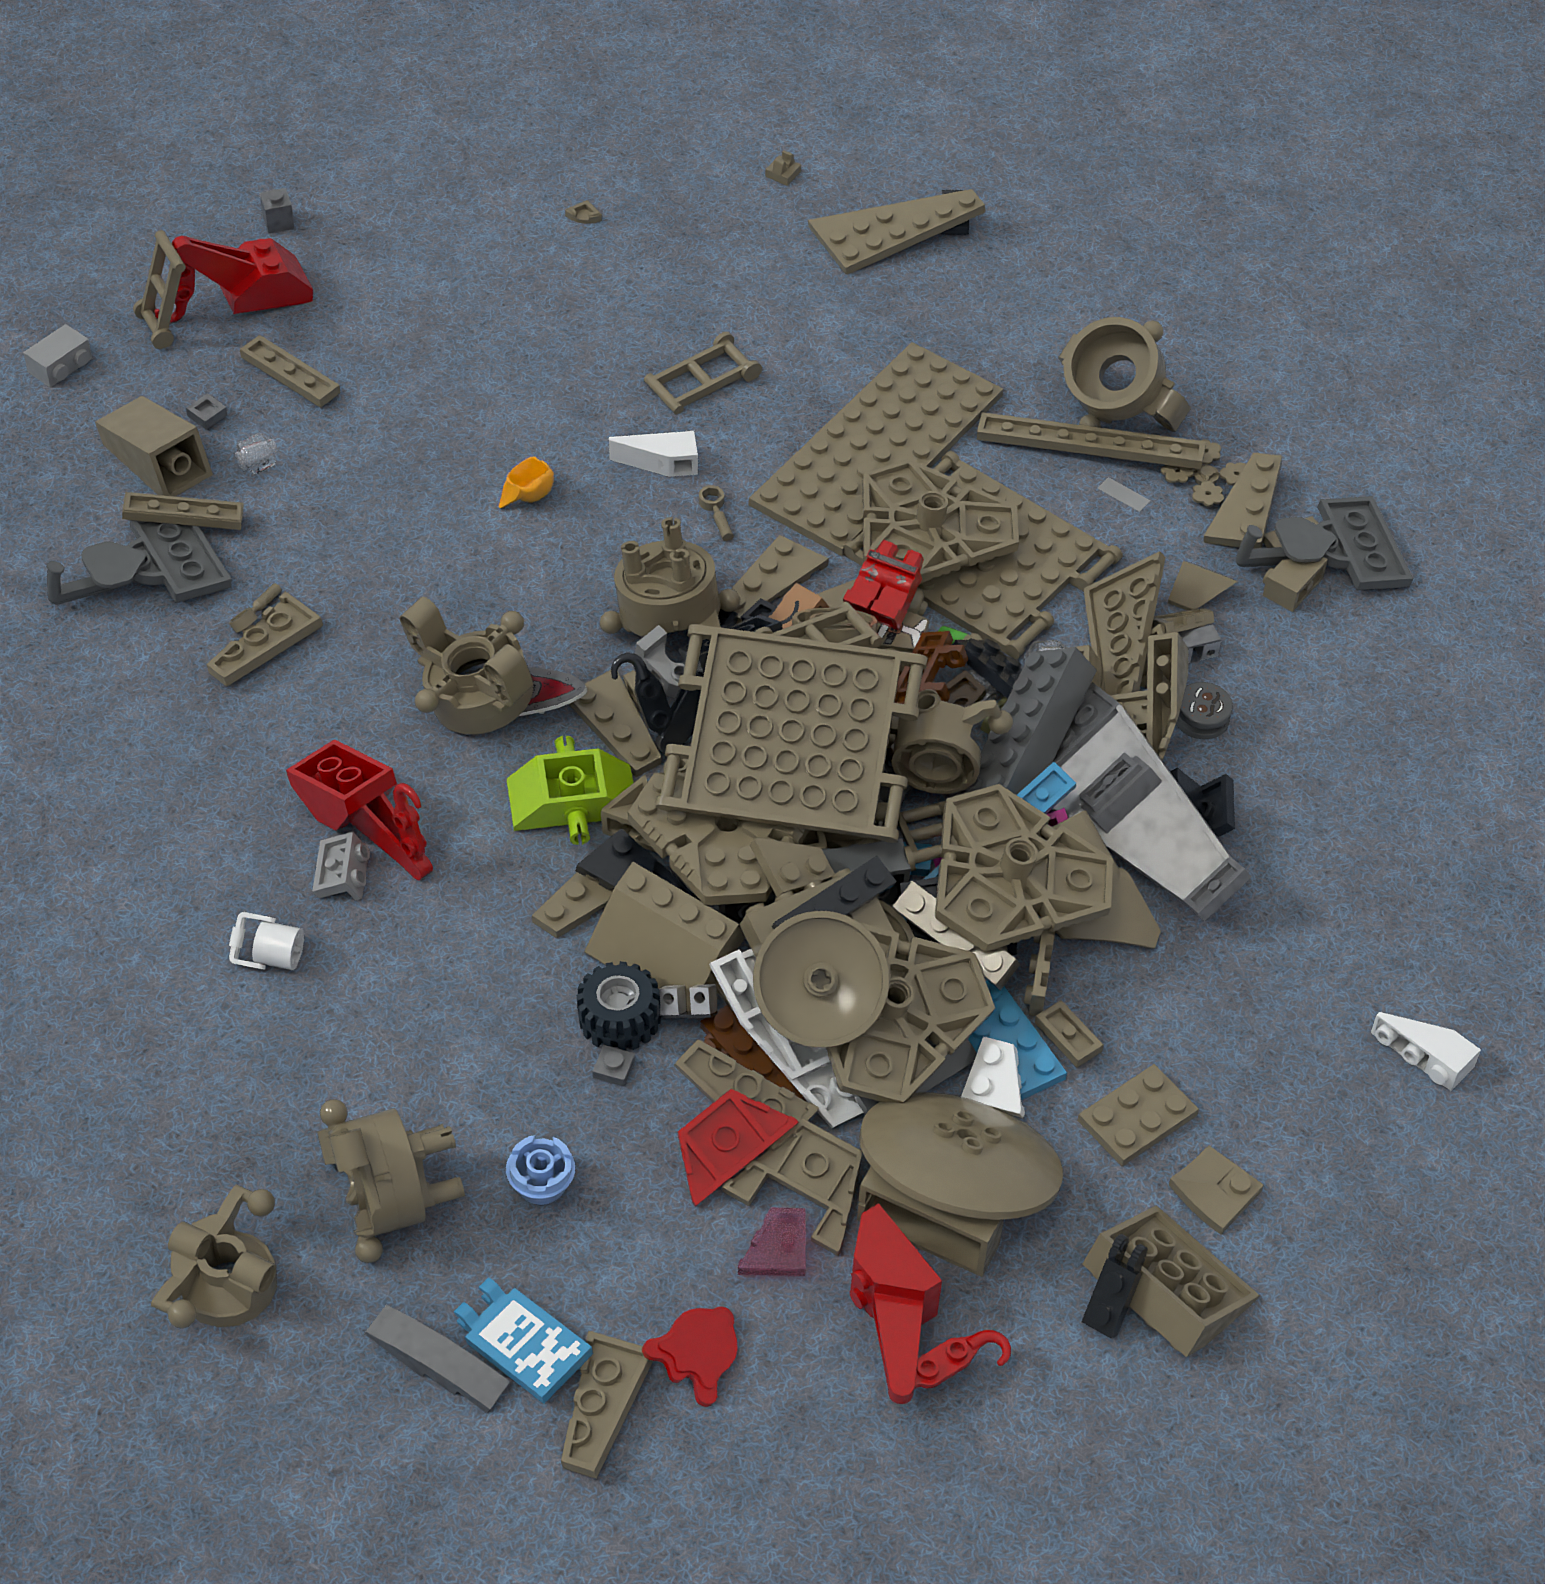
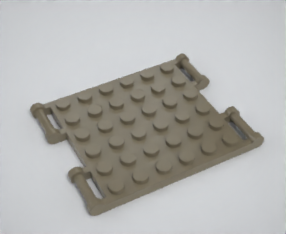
[842,451,1123,659]
[655,624,928,843]

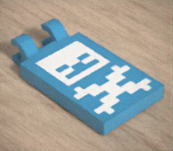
[454,1277,593,1404]

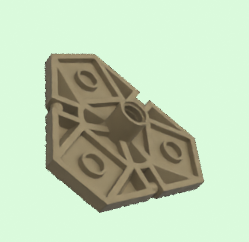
[862,459,1019,583]
[627,771,810,905]
[935,784,1113,952]
[825,922,995,1103]

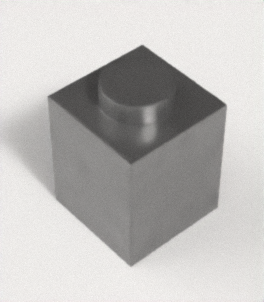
[259,188,295,234]

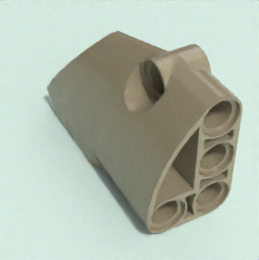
[1037,810,1161,949]

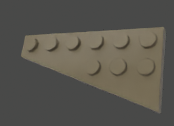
[808,189,985,275]

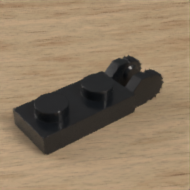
[1081,1234,1148,1338]

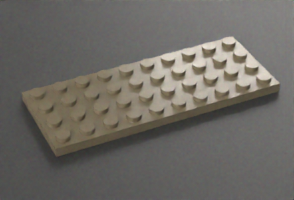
[749,342,1003,556]

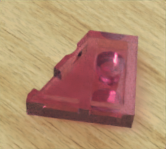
[738,1207,806,1276]

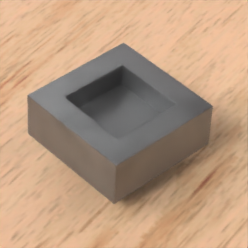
[186,393,228,429]
[592,1045,635,1087]

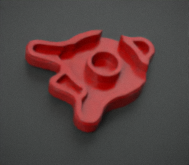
[642,1306,738,1407]

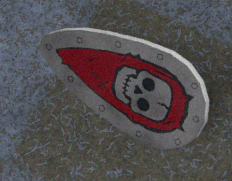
[519,667,587,716]

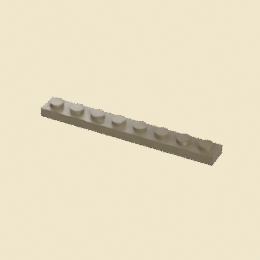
[977,412,1206,469]

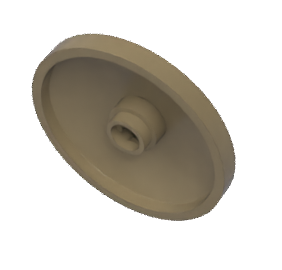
[753,911,890,1048]

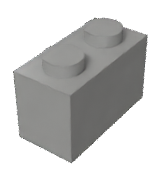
[23,324,92,387]

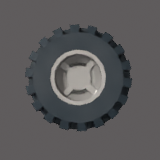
[576,961,661,1051]

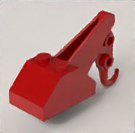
[154,236,313,323]
[286,739,433,880]
[850,1203,1011,1404]

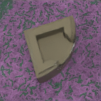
[565,200,602,224]

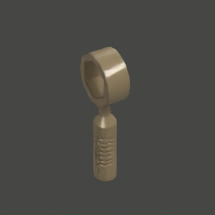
[698,485,734,541]
[229,583,282,633]

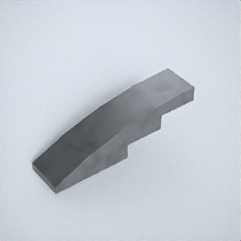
[364,1304,510,1413]

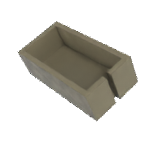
[857,1166,1004,1277]

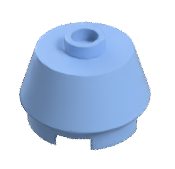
[506,1135,575,1205]

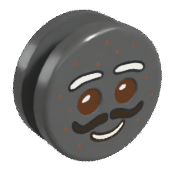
[1176,682,1233,740]

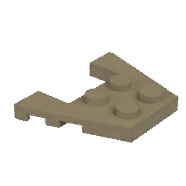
[722,1119,863,1256]

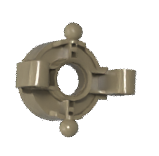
[1058,317,1191,432]
[399,596,533,734]

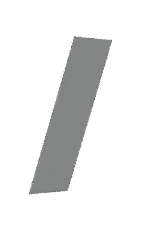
[1098,477,1150,512]

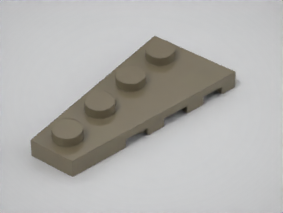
[1204,453,1282,549]
[731,535,829,624]
[206,591,323,687]
[569,670,661,778]
[532,872,614,938]
[673,1039,819,1152]
[561,1330,653,1479]

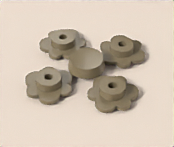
[1161,439,1246,507]

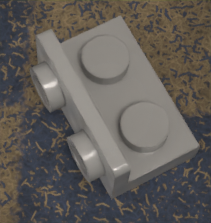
[312,832,370,901]

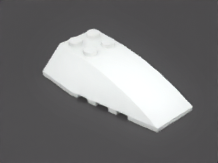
[709,949,864,1129]

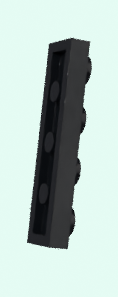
[772,856,897,929]

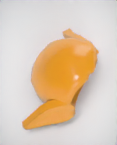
[498,456,554,508]

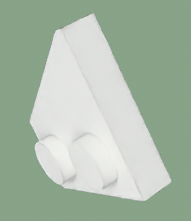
[961,1036,1025,1118]

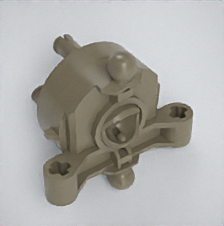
[600,517,740,637]
[317,1099,465,1263]

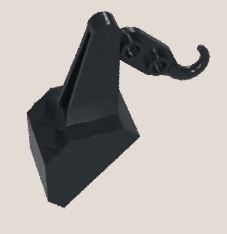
[611,615,783,754]

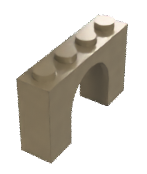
[740,868,895,957]

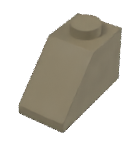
[1263,557,1328,612]

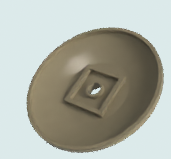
[859,1092,1063,1220]

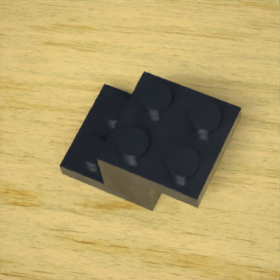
[1170,767,1235,837]

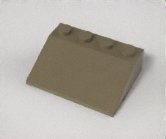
[584,862,745,1011]
[1082,1206,1260,1357]

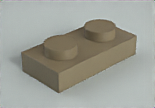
[1035,1000,1104,1068]

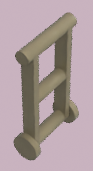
[133,230,186,349]
[644,331,762,415]
[755,602,883,648]
[897,801,946,871]

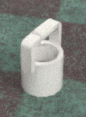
[229,912,304,970]

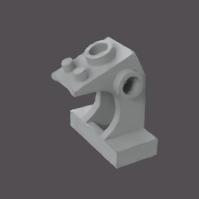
[633,625,685,698]

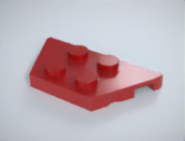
[677,1089,799,1207]

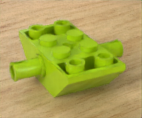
[507,736,633,845]

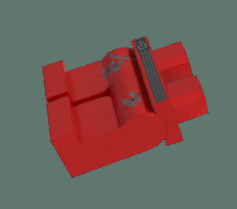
[843,540,924,630]

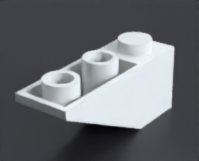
[609,431,698,477]
[1371,1012,1481,1091]

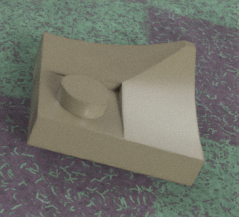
[1169,1145,1264,1235]

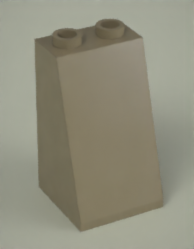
[95,396,213,496]

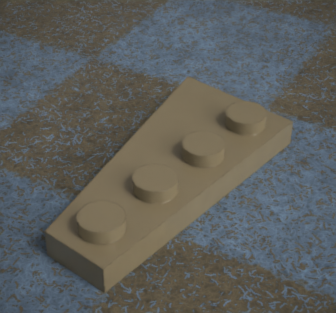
[1024,929,1055,1016]

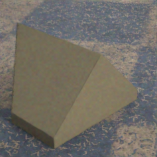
[1168,561,1238,611]
[601,774,657,853]

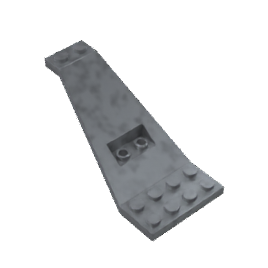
[1052,682,1252,921]

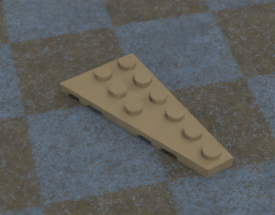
[1083,551,1166,695]

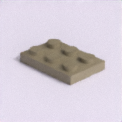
[1077,1064,1199,1167]

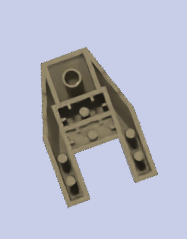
[1063,632,1189,761]

